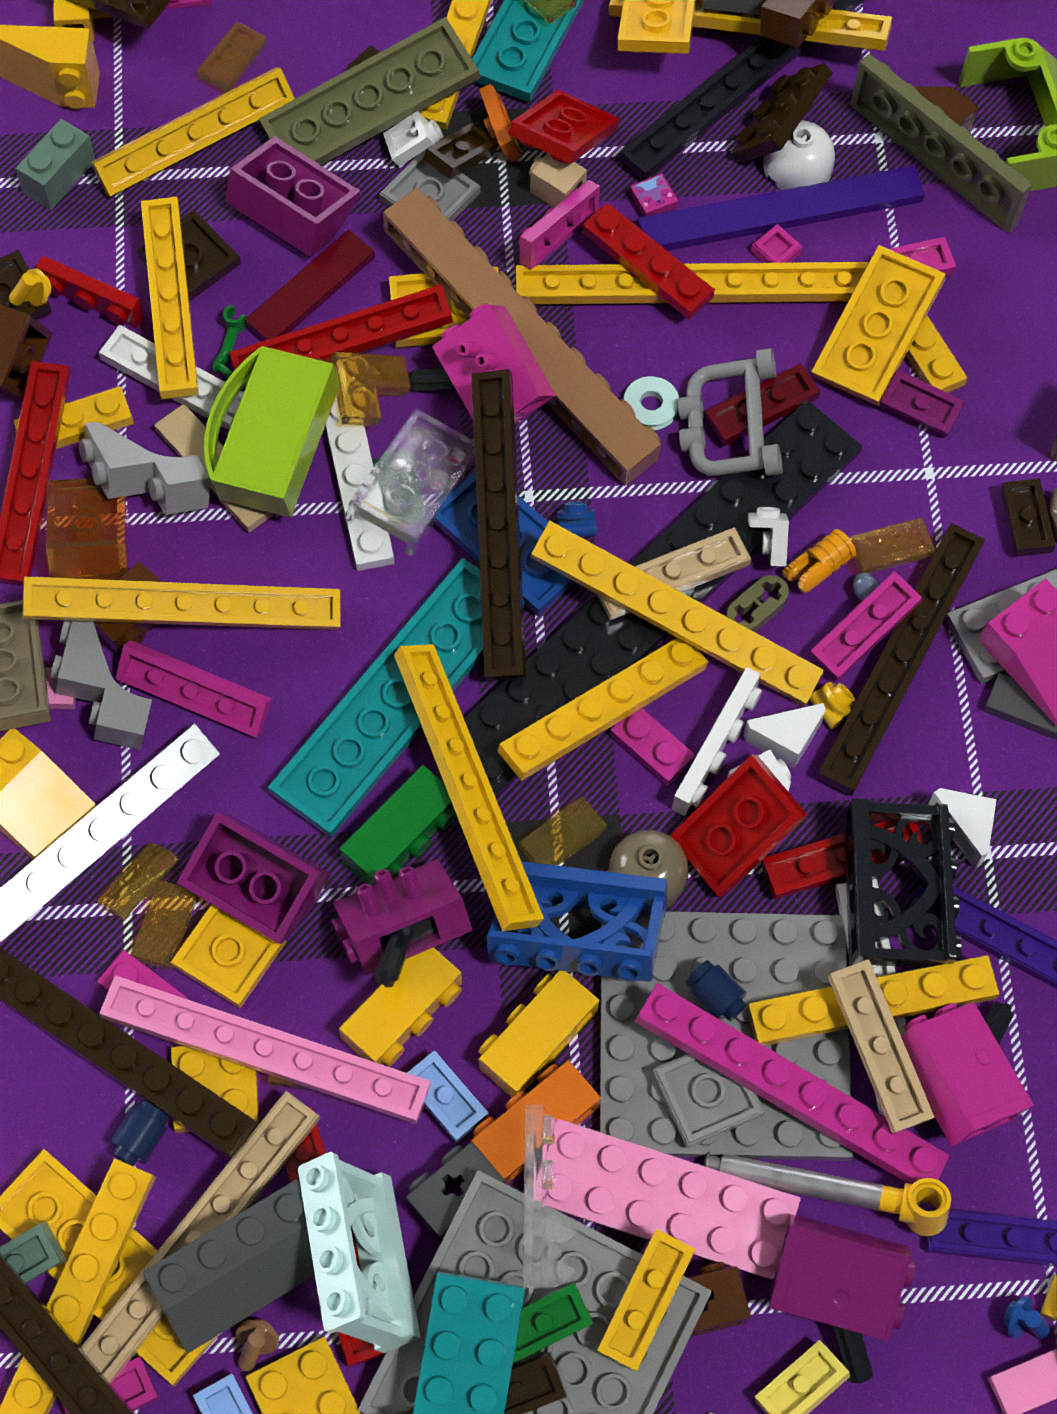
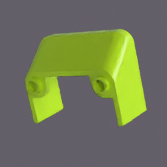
[959,38,1057,191]

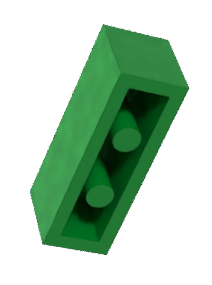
[339,765,457,886]

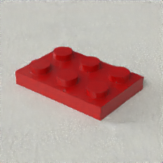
[508,89,620,164]
[670,755,808,897]

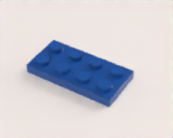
[429,471,575,616]

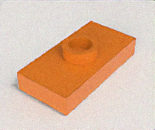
[479,84,523,163]

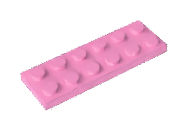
[532,1119,801,1281]

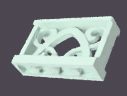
[298,1152,421,1353]

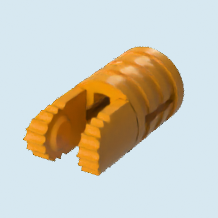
[782,529,856,593]

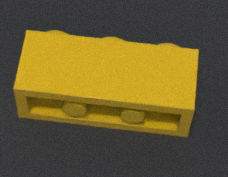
[339,947,462,1067]
[478,970,599,1097]

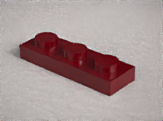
[705,363,820,447]

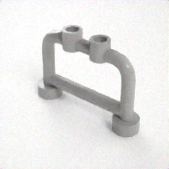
[678,348,783,476]

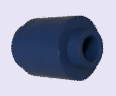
[685,960,747,1022]
[109,1100,169,1167]

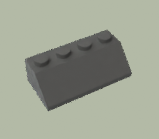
[143,1179,315,1354]

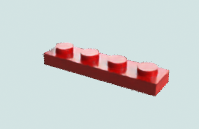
[582,202,715,320]
[761,821,925,900]

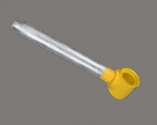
[704,1151,951,1236]

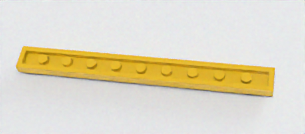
[515,262,869,304]

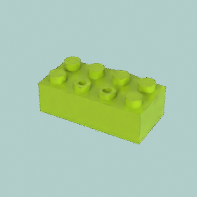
[204,346,340,518]

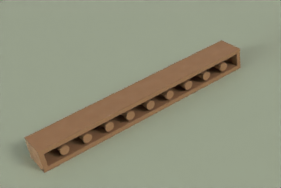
[383,187,661,486]

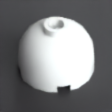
[763,120,835,190]

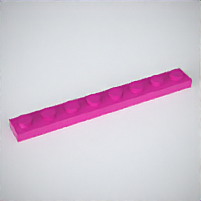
[634,983,950,1184]

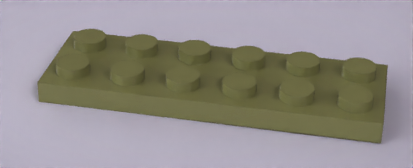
[259,17,481,165]
[850,53,1032,234]

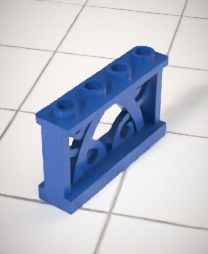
[487,861,667,982]

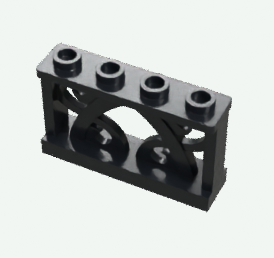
[843,798,962,968]

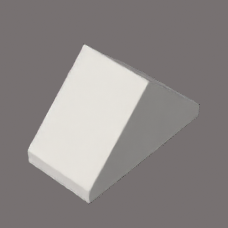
[744,703,826,769]
[928,788,997,869]

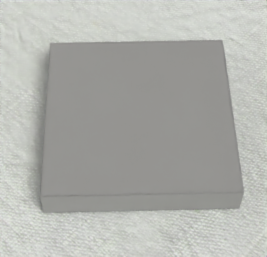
[379,150,480,221]
[652,1054,765,1149]

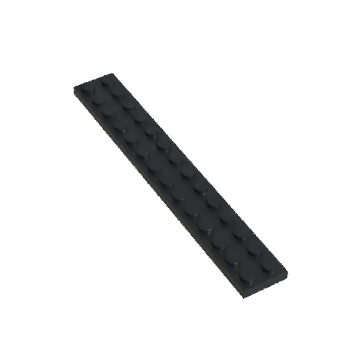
[464,401,863,798]

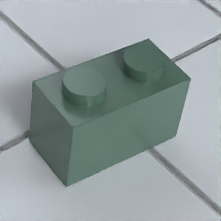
[15,119,95,210]

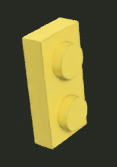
[755,1340,850,1414]

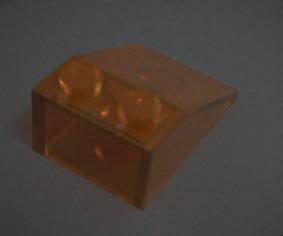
[46,478,129,580]

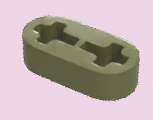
[726,575,789,633]

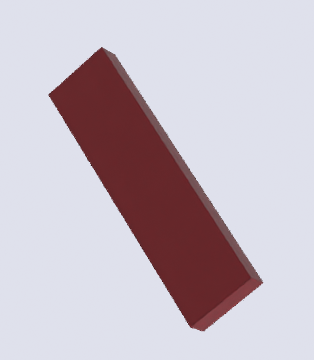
[245,229,375,341]

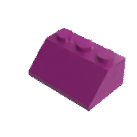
[225,136,360,257]
[177,812,331,944]

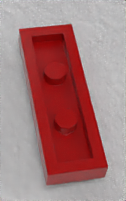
[35,255,144,329]

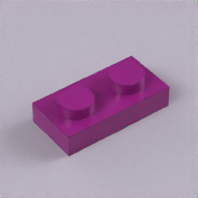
[880,369,965,437]

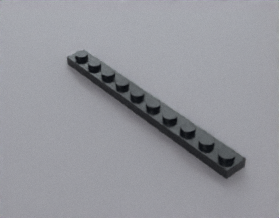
[619,0,865,180]

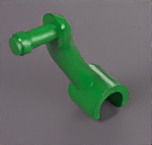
[212,305,246,379]

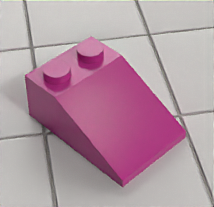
[978,578,1057,726]

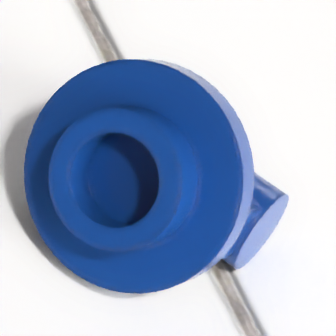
[557,501,597,537]
[1004,1296,1050,1339]

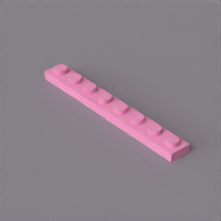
[99,975,431,1124]

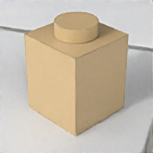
[529,153,587,208]

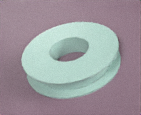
[624,376,679,430]

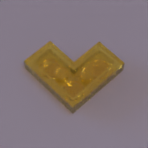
[330,352,411,426]

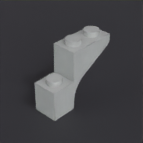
[79,422,211,515]
[50,620,152,750]

